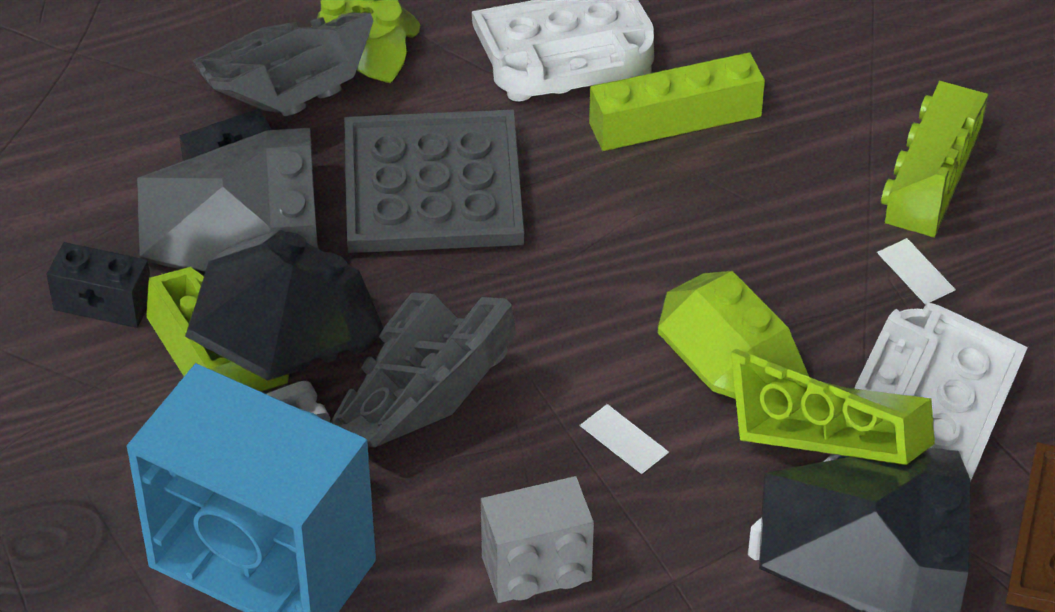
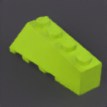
[589,52,765,151]
[881,80,988,238]
[731,349,935,465]

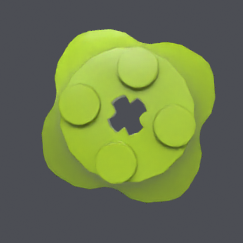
[317,0,420,83]

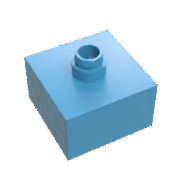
[127,363,376,612]

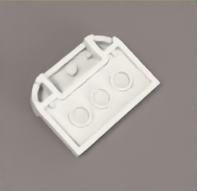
[472,0,654,101]
[854,303,1028,481]

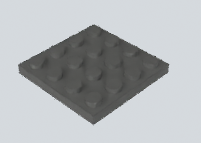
[344,110,524,253]

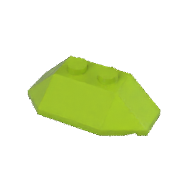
[658,271,809,399]

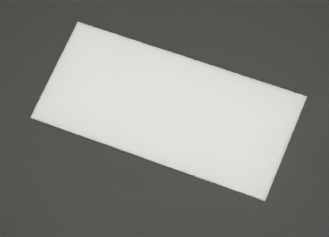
[877,238,956,305]
[579,404,669,474]

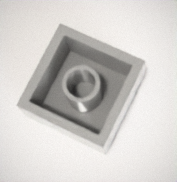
[481,476,594,603]

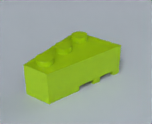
[147,267,289,391]

